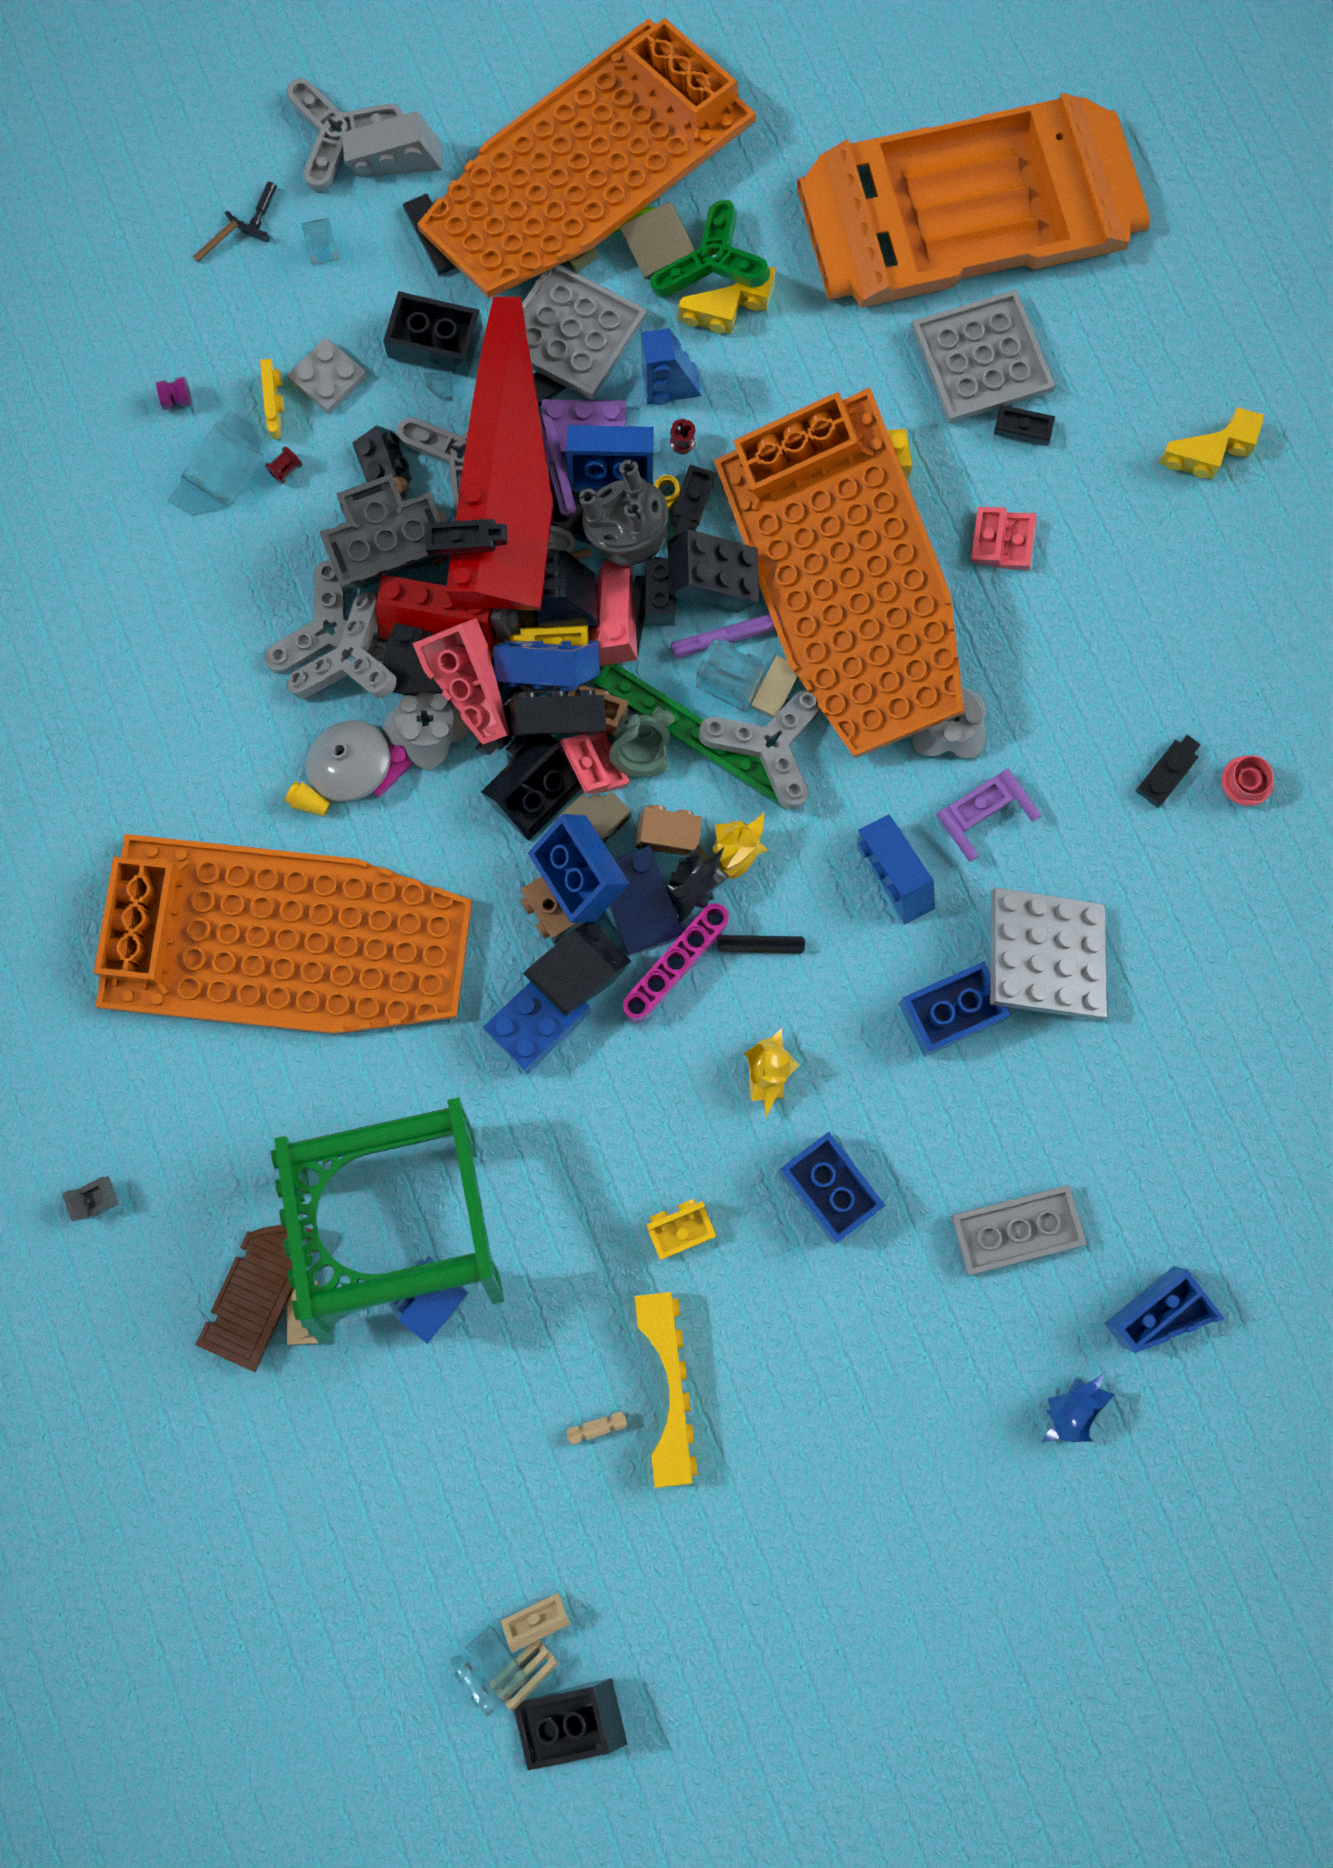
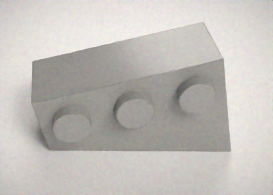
[342,111,442,176]

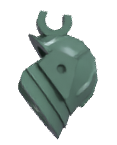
[609,707,675,777]

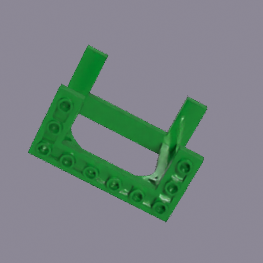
[271,1097,505,1344]

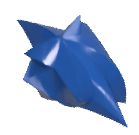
[1041,1371,1115,1443]

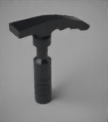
[225,181,277,242]

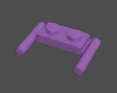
[936,768,1042,863]

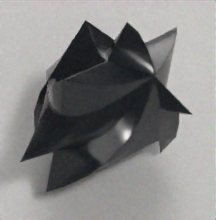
[666,845,730,923]

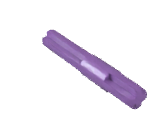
[540,415,576,517]
[671,613,781,658]

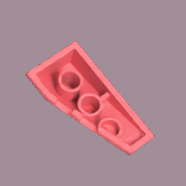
[588,561,638,666]
[412,618,509,745]

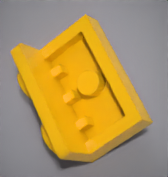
[646,1199,717,1261]

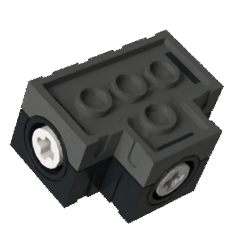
[320,474,451,595]

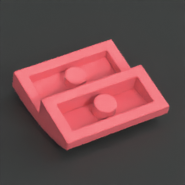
[971,507,1037,571]
[560,732,630,794]

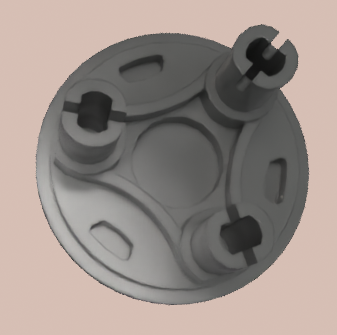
[579,460,668,566]

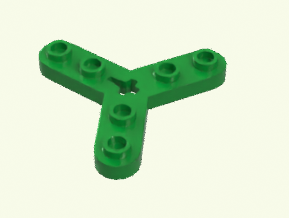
[650,200,770,297]

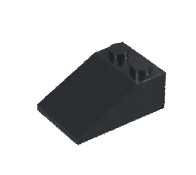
[523,922,631,1017]
[514,1678,628,1771]

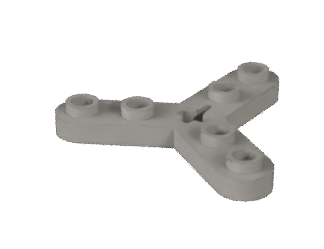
[287,78,403,191]
[397,417,468,514]
[265,560,387,674]
[288,591,396,699]
[698,690,820,810]

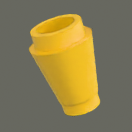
[285,781,331,817]

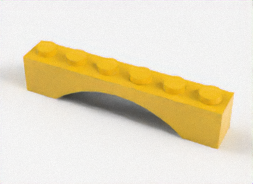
[634,1292,698,1488]

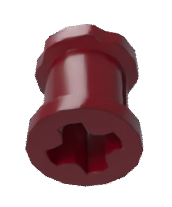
[670,418,696,454]
[264,446,303,484]

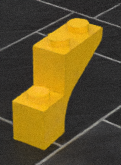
[678,266,776,334]
[1159,407,1264,479]

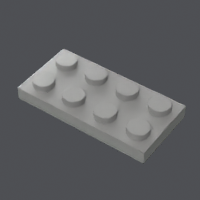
[950,1185,1087,1276]

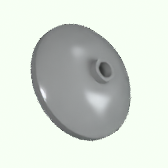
[306,720,391,802]

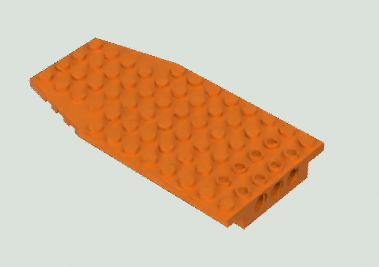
[417,18,757,298]
[714,387,965,758]
[94,834,473,1035]

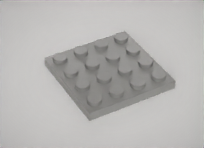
[522,265,647,400]
[911,289,1055,424]
[990,887,1107,1021]

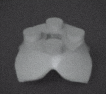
[912,687,986,759]
[382,692,470,771]

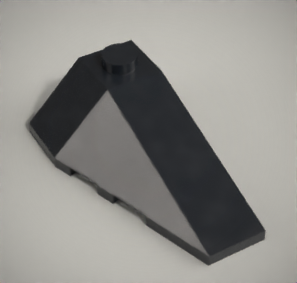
[383,623,504,696]

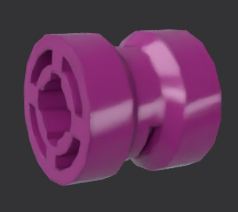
[156,376,192,410]

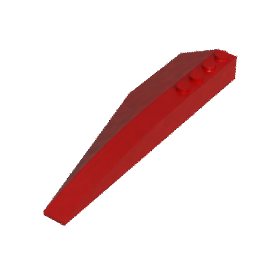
[446,296,553,610]

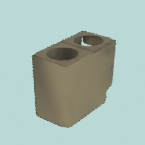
[557,792,632,844]

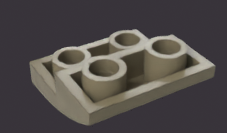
[620,202,695,279]

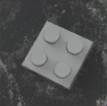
[287,337,367,415]

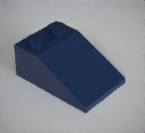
[609,846,683,956]

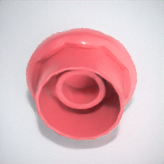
[1221,755,1274,806]

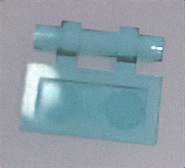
[450,1626,529,1716]

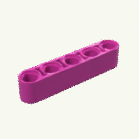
[623,903,729,1023]

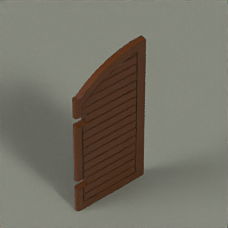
[195,1225,312,1372]

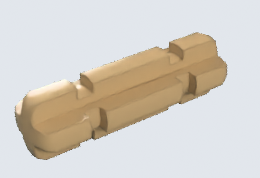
[566,1411,627,1445]

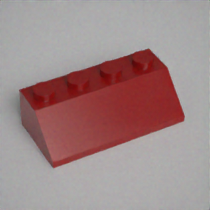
[376,575,495,655]

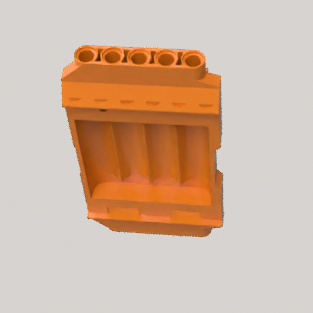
[797,93,1150,308]

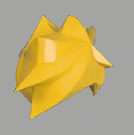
[712,812,769,879]
[743,1028,799,1118]

